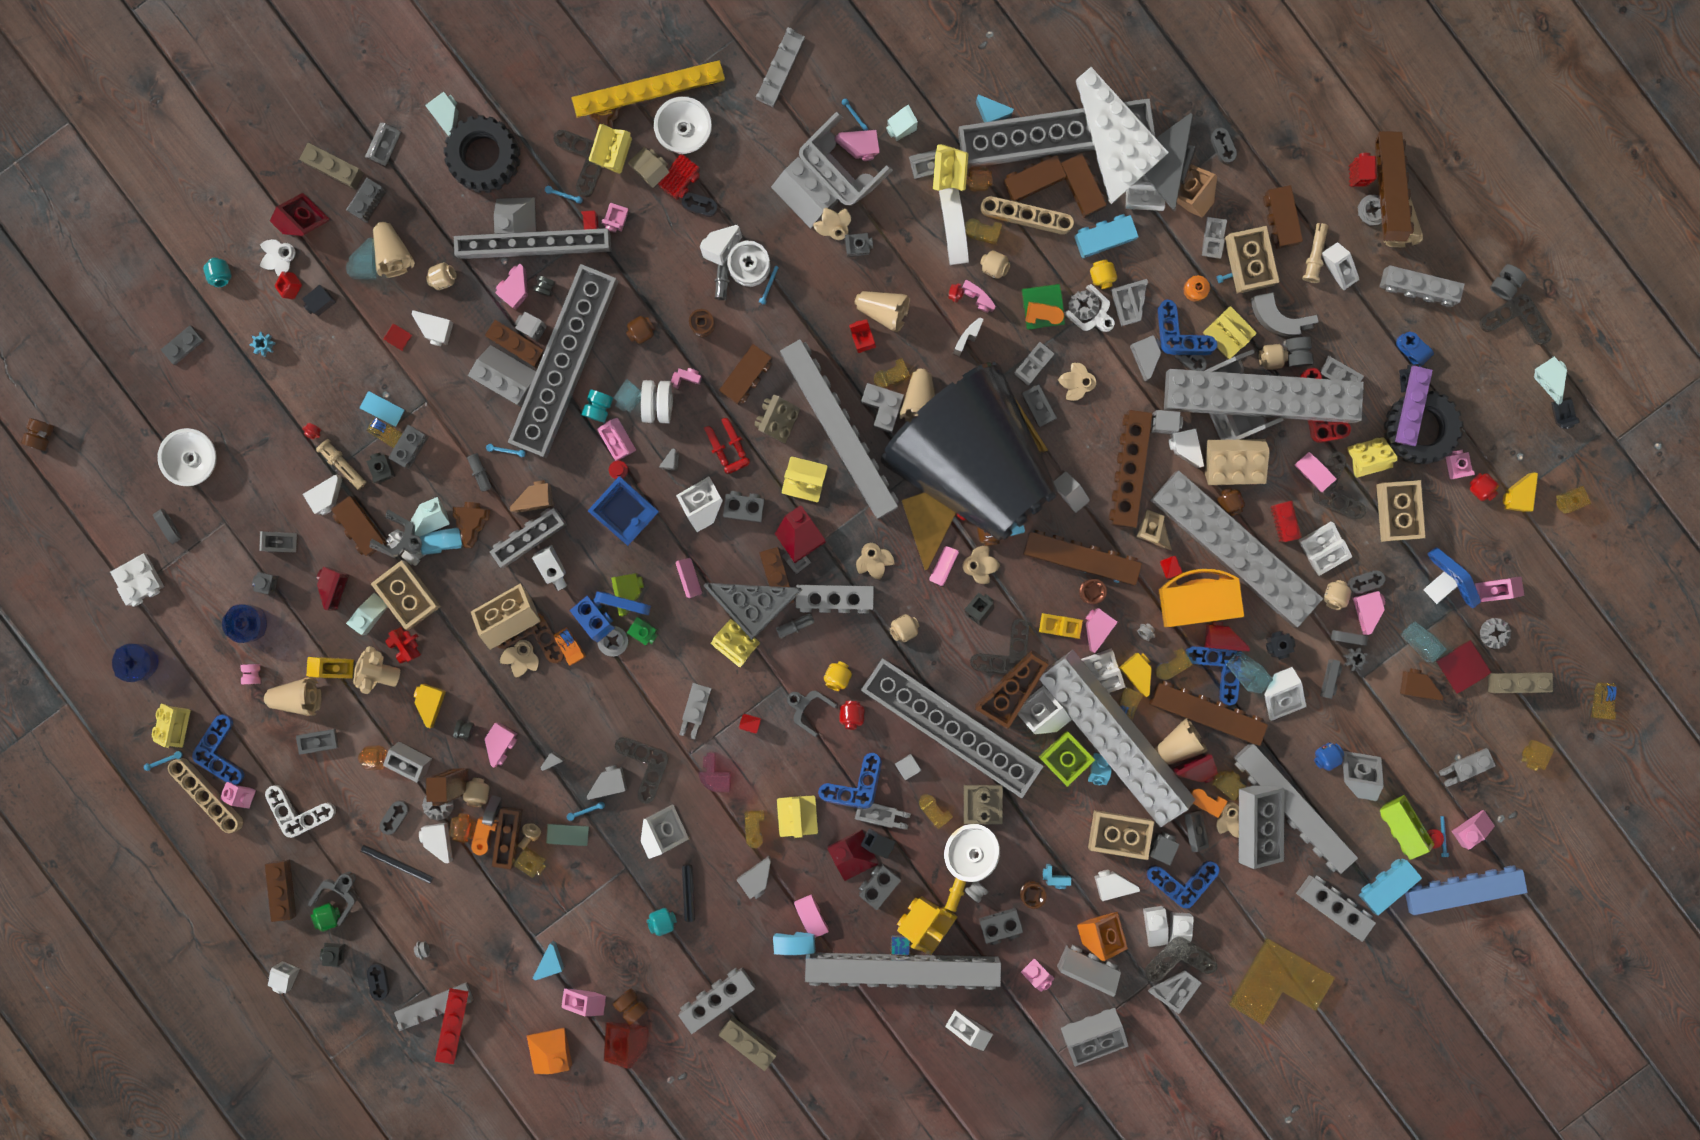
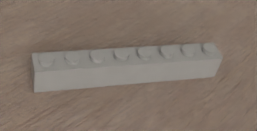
[454,228,611,259]
[1233,743,1358,874]

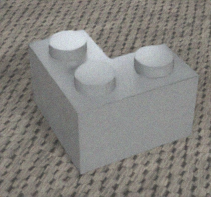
[861,383,904,433]

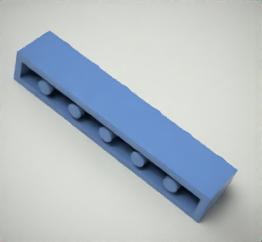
[1405,866,1528,915]

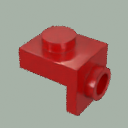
[849,319,876,353]

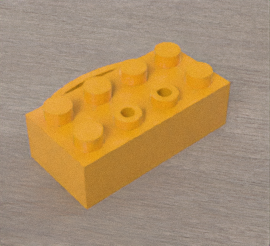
[1159,569,1244,627]

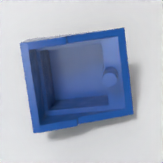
[588,476,659,546]

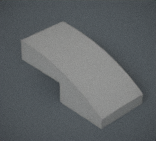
[1202,217,1227,259]
[1014,342,1054,386]

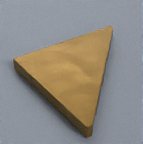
[902,493,956,570]

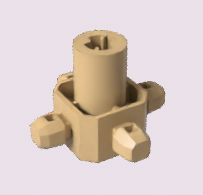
[353,646,400,694]

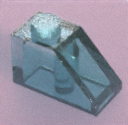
[346,238,376,279]
[614,379,641,412]
[1400,621,1447,663]
[1226,651,1273,693]

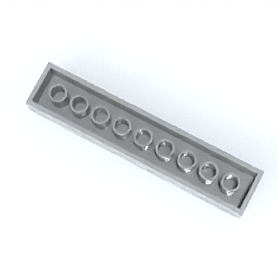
[958,99,1155,169]
[508,264,618,458]
[780,339,899,520]
[1164,369,1364,423]
[1150,470,1323,627]
[1039,650,1195,827]
[861,658,1043,798]
[805,952,1001,990]

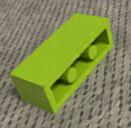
[1380,795,1434,860]

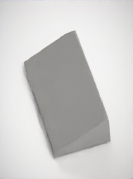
[365,123,401,166]
[909,149,937,179]
[659,449,679,471]

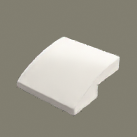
[1126,176,1165,211]
[953,318,983,356]
[1298,522,1352,576]
[1081,649,1125,693]

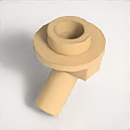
[518,823,541,850]

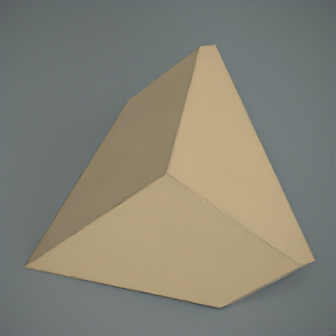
[1136,510,1172,551]

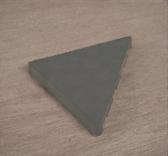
[1144,113,1193,211]
[703,583,802,640]

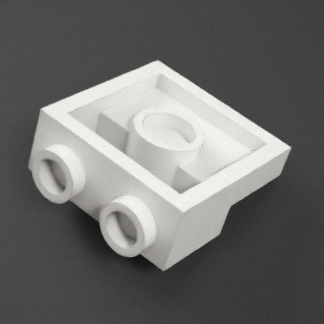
[110,553,164,607]

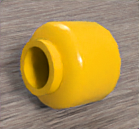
[1090,260,1117,289]
[824,661,852,691]

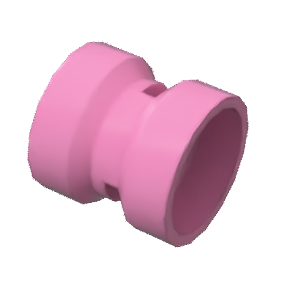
[241,664,261,684]

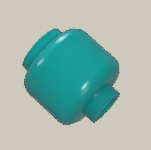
[203,257,232,287]
[647,908,677,936]

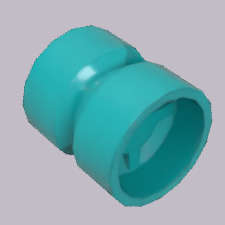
[581,389,614,423]

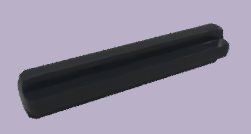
[682,864,695,922]

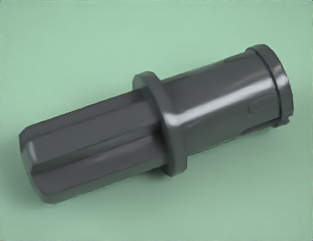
[715,262,730,301]
[467,453,492,492]
[776,613,814,638]

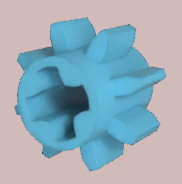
[250,332,276,357]

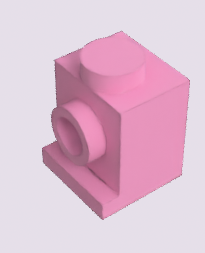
[1446,450,1475,479]

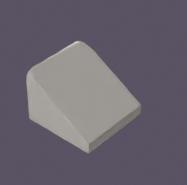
[782,552,811,574]
[540,752,565,771]
[895,754,921,780]

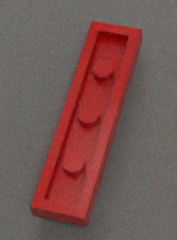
[435,988,469,1064]

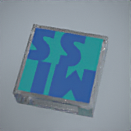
[891,935,910,956]

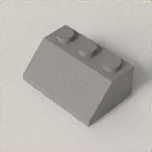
[771,157,838,229]
[468,345,536,407]
[1057,945,1121,997]
[1061,1008,1129,1066]

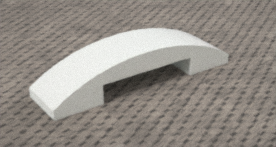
[939,188,969,265]

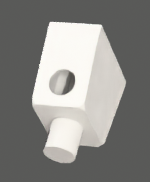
[532,545,567,591]

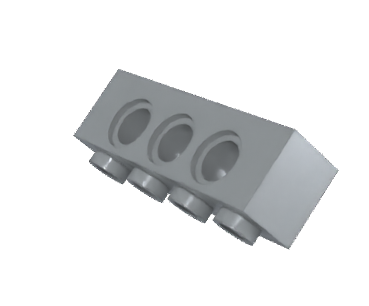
[796,585,873,613]
[1296,875,1376,942]
[678,967,755,1034]

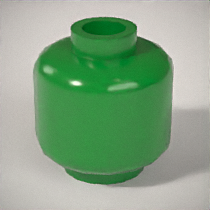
[311,903,341,932]

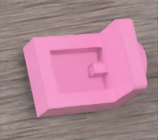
[602,203,629,233]
[671,368,702,389]
[220,782,256,808]
[1021,959,1054,992]

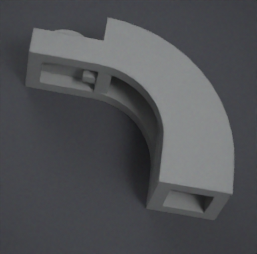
[1251,293,1318,337]

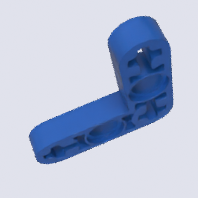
[1158,300,1217,355]
[1428,547,1481,608]
[594,591,651,615]
[1185,646,1242,705]
[192,714,244,785]
[818,753,882,809]
[1147,861,1219,909]

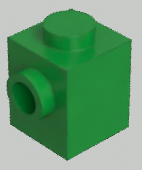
[627,617,658,646]

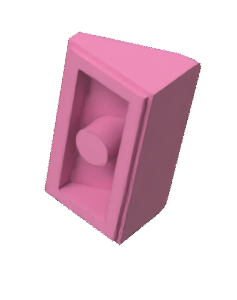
[597,418,636,461]
[930,546,959,586]
[676,558,702,598]

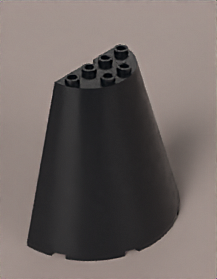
[881,361,1058,541]

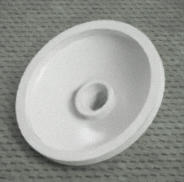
[654,97,712,154]
[158,428,216,486]
[944,824,1000,882]

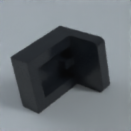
[1551,397,1580,429]

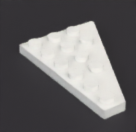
[1076,67,1169,204]

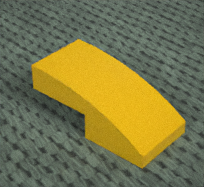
[1039,613,1083,639]

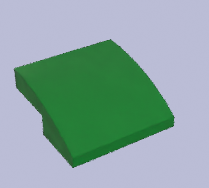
[1022,284,1065,330]

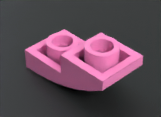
[962,280,996,313]
[1295,452,1336,492]
[794,894,829,938]

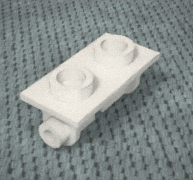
[386,529,425,566]

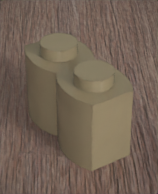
[628,147,669,188]

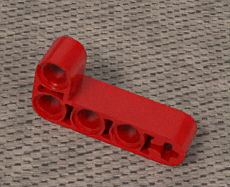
[1300,368,1351,443]

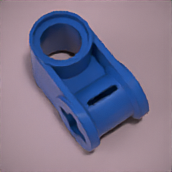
[1396,332,1434,367]

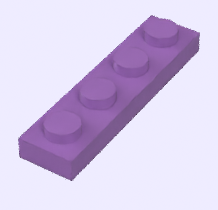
[1395,366,1433,446]

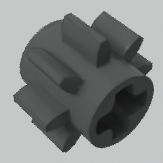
[1343,648,1369,671]

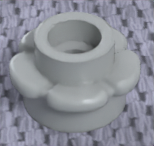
[1137,623,1155,641]
[414,941,430,960]

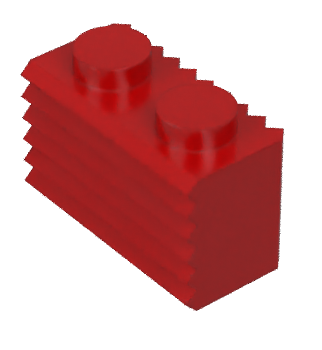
[1349,153,1377,187]
[658,154,700,200]
[1270,501,1302,543]

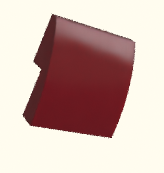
[1436,640,1491,694]

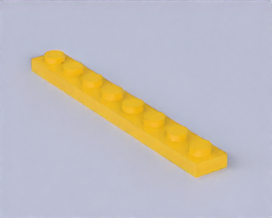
[572,60,725,117]

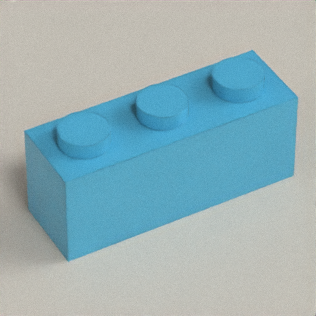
[1074,214,1138,259]
[1359,858,1422,915]

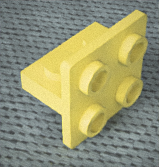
[589,124,632,173]
[933,144,968,191]
[1203,307,1256,359]
[1347,437,1397,478]
[782,457,827,502]
[710,619,760,667]
[152,704,191,748]
[777,795,818,838]

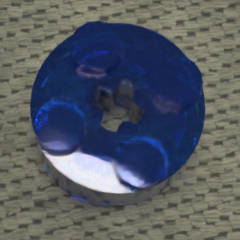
[222,604,267,643]
[112,643,158,682]

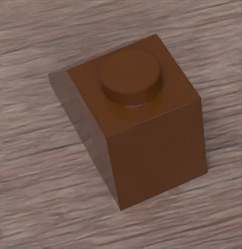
[1400,668,1443,701]

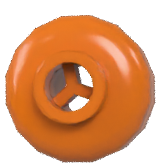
[1183,275,1210,302]

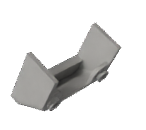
[799,112,893,205]
[1205,350,1284,440]

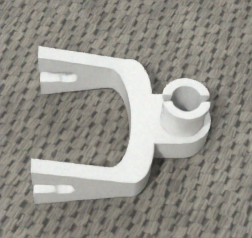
[1064,284,1115,332]

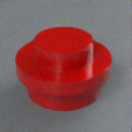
[949,283,964,303]
[302,423,321,440]
[609,460,628,479]
[1427,829,1444,849]

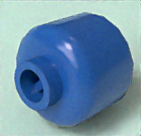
[1314,742,1344,771]

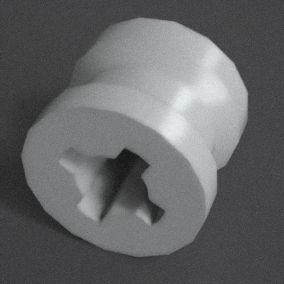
[964,881,989,903]

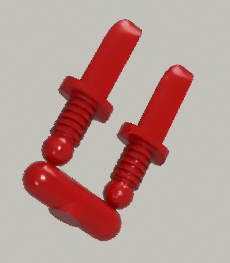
[704,418,750,474]

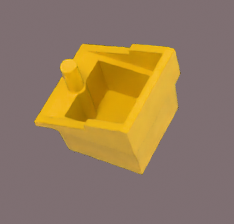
[897,896,958,955]

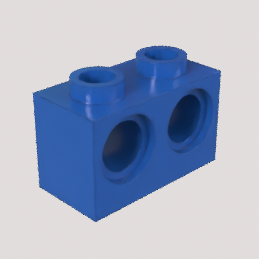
[569,596,615,643]

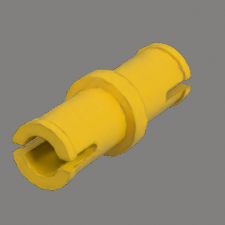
[945,877,966,912]

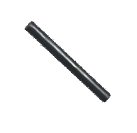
[360,845,433,884]

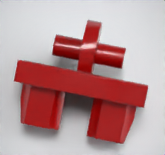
[385,627,421,664]

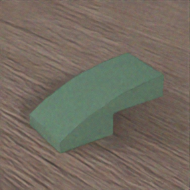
[546,824,589,846]

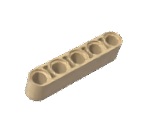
[981,196,1074,234]
[168,758,243,833]

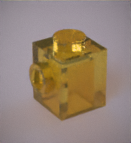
[1556,486,1591,514]
[1521,740,1554,771]
[1213,770,1246,801]
[514,847,546,878]

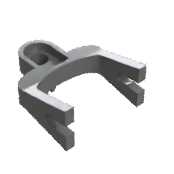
[369,510,422,557]
[787,690,838,737]
[307,872,357,925]

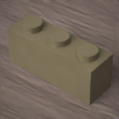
[299,143,364,190]
[1488,672,1553,693]
[719,1016,777,1071]

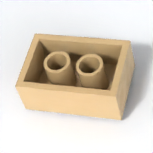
[1224,226,1279,294]
[1205,439,1269,485]
[1377,480,1425,542]
[371,560,441,630]
[471,583,540,650]
[1088,810,1154,860]

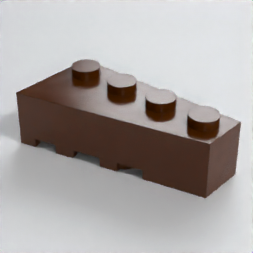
[975,650,1049,729]

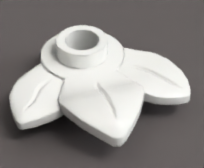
[260,239,296,276]

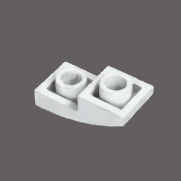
[1424,572,1458,604]

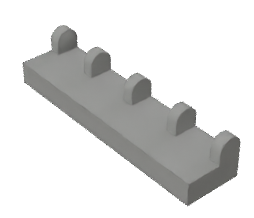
[756,27,805,108]
[394,982,474,1031]

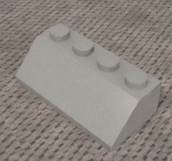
[1239,786,1284,869]

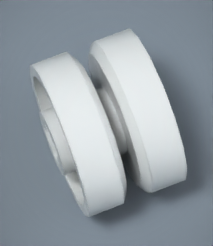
[727,241,770,287]
[641,380,673,423]

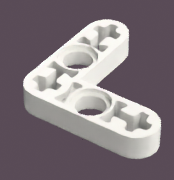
[265,785,336,838]

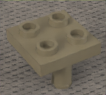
[755,395,800,443]
[964,785,1003,824]

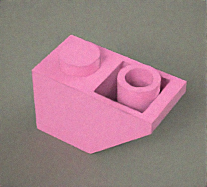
[495,264,528,310]
[485,722,517,768]

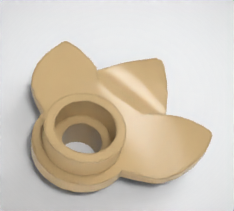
[813,208,851,240]
[1058,363,1097,401]
[856,543,894,580]
[963,546,1000,584]
[500,640,539,677]
[1216,802,1239,838]

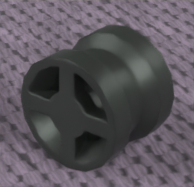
[533,276,556,297]
[453,719,474,742]

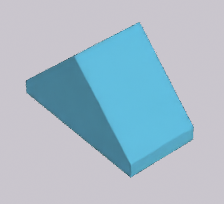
[976,94,1014,123]
[532,941,564,980]

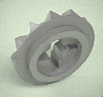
[1357,195,1382,225]
[1069,290,1099,320]
[1480,618,1512,649]
[597,626,628,656]
[422,796,453,821]

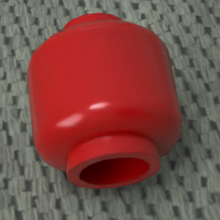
[1469,473,1499,502]
[839,701,865,730]

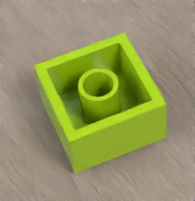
[1039,731,1095,787]

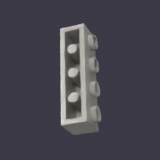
[1379,266,1464,307]
[489,508,567,568]

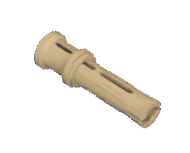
[1302,223,1329,283]
[316,439,367,490]

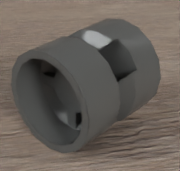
[1490,264,1527,301]
[1286,337,1314,367]

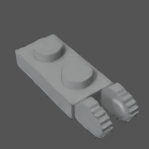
[679,683,712,739]
[1439,748,1496,786]
[855,800,911,829]

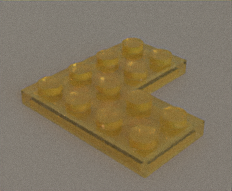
[1229,938,1335,1025]

